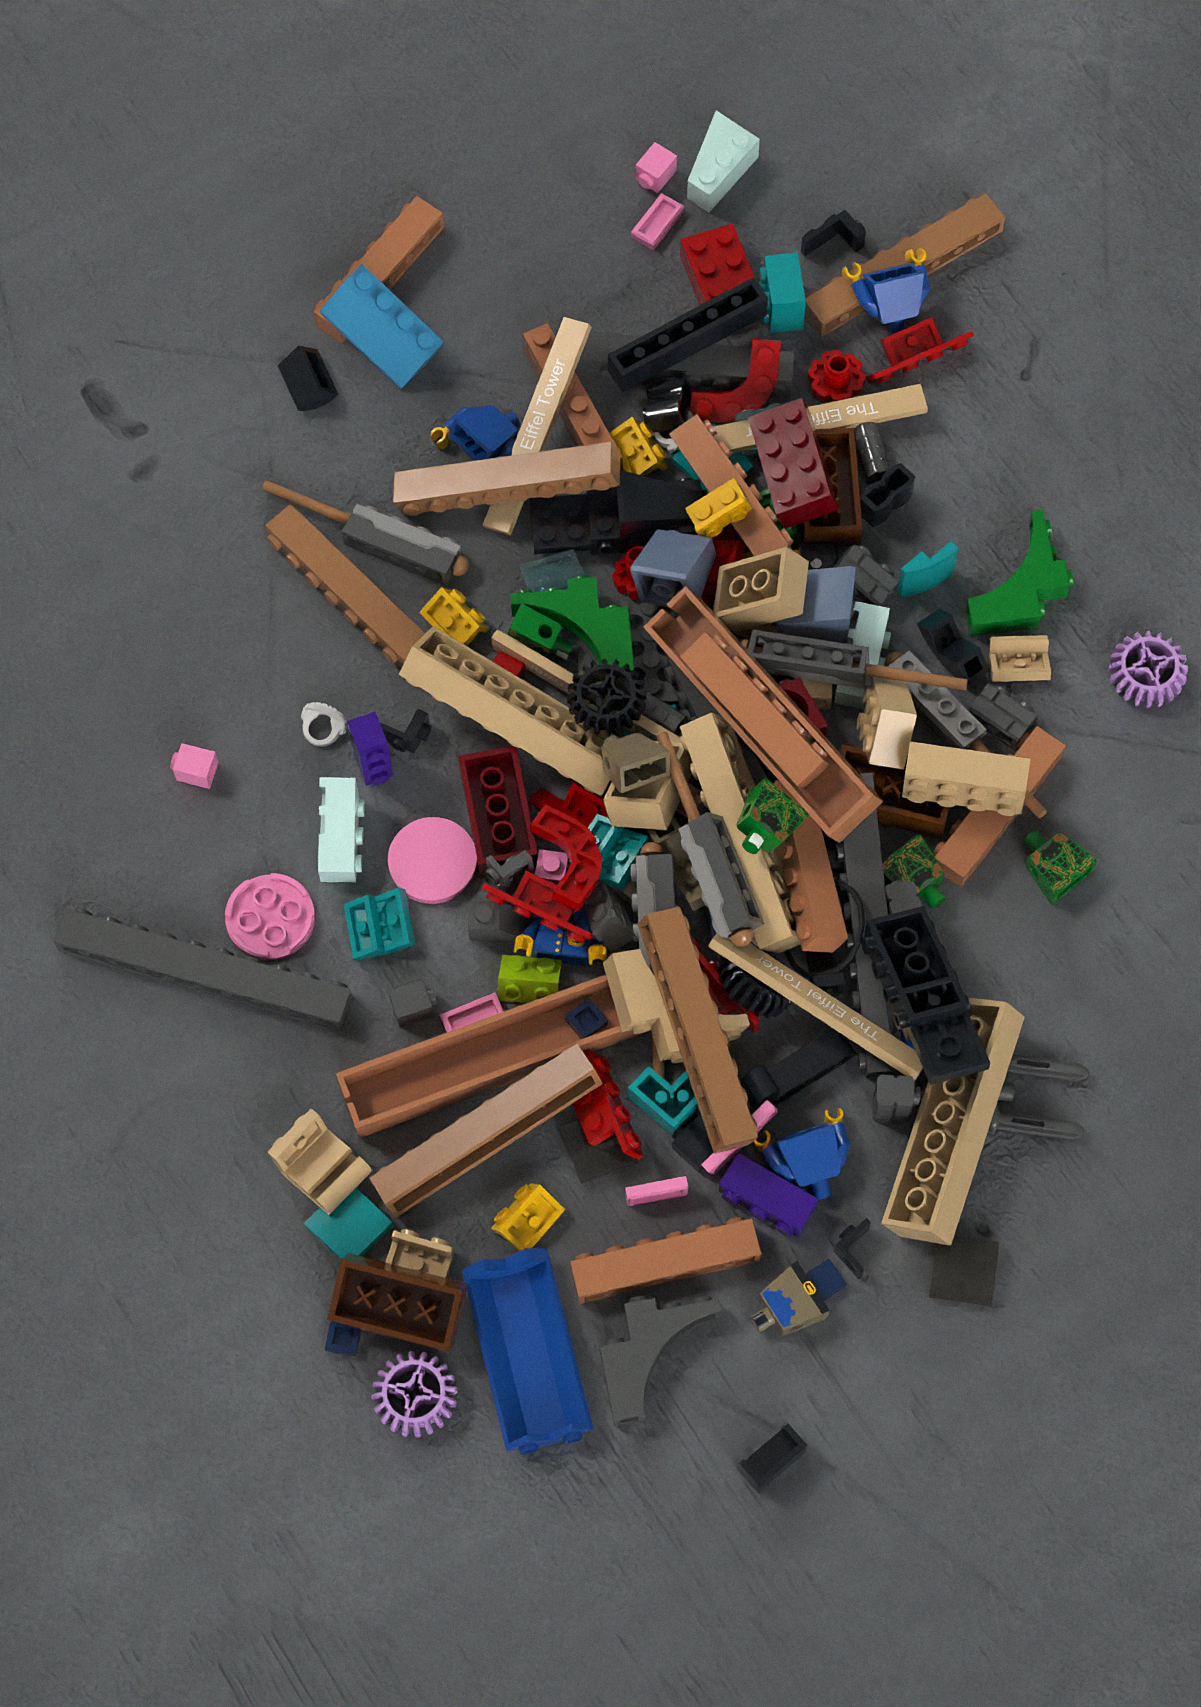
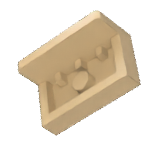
[988,635,1051,682]
[386,1229,454,1278]

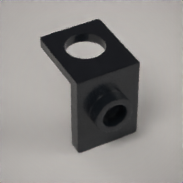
[834,1218,871,1279]

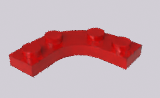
[690,338,781,422]
[530,804,602,911]

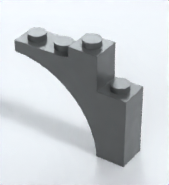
[600,1296,721,1426]

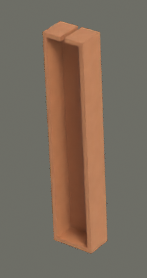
[643,586,883,843]
[336,975,644,1139]

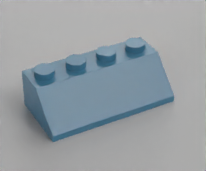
[319,264,444,390]

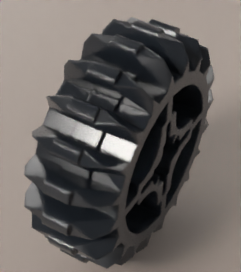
[566,657,647,737]
[717,945,792,1019]

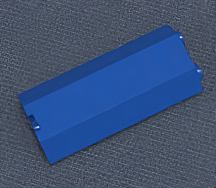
[462,1248,593,1455]

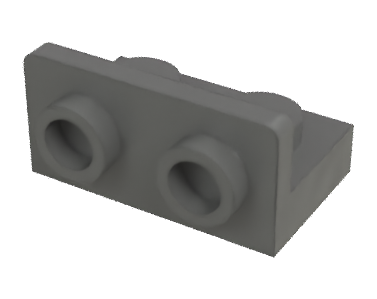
[485,850,535,906]

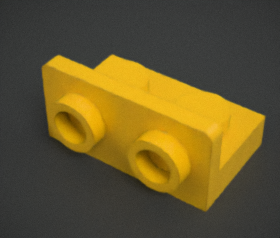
[609,417,668,476]
[685,478,753,538]
[419,587,490,646]
[491,1183,566,1252]

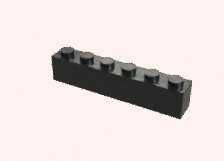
[608,277,768,393]

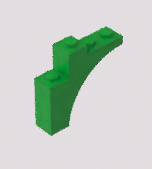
[965,510,1074,637]
[510,575,634,683]

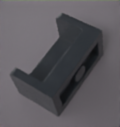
[737,1422,808,1493]

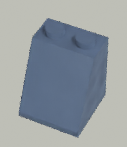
[630,529,717,607]
[772,566,856,644]

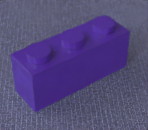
[347,711,393,786]
[719,1153,819,1238]

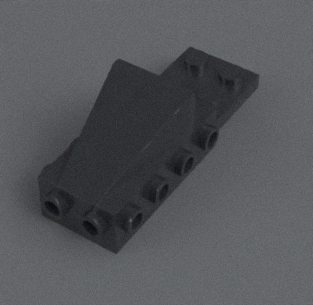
[529,470,707,555]
[861,906,990,1085]

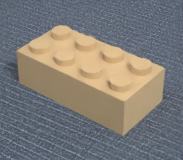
[902,741,1030,816]

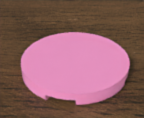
[388,817,477,904]
[225,873,315,961]

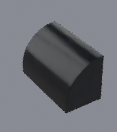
[277,346,339,411]

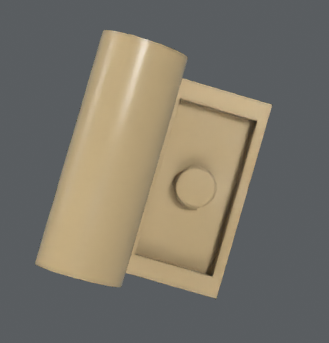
[268,1109,373,1215]

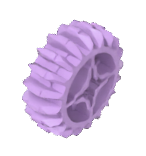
[1108,630,1188,709]
[372,1351,457,1438]

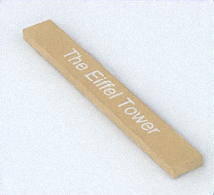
[483,317,592,536]
[713,384,928,453]
[491,630,681,742]
[708,934,923,1080]

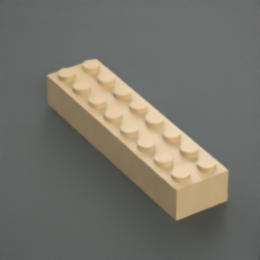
[398,626,619,796]
[680,712,800,953]
[881,998,1025,1246]

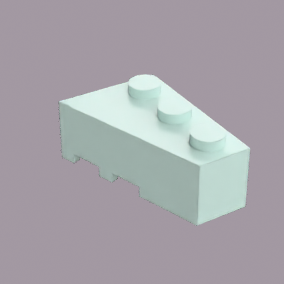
[687,111,760,213]
[834,601,891,709]
[318,777,365,883]

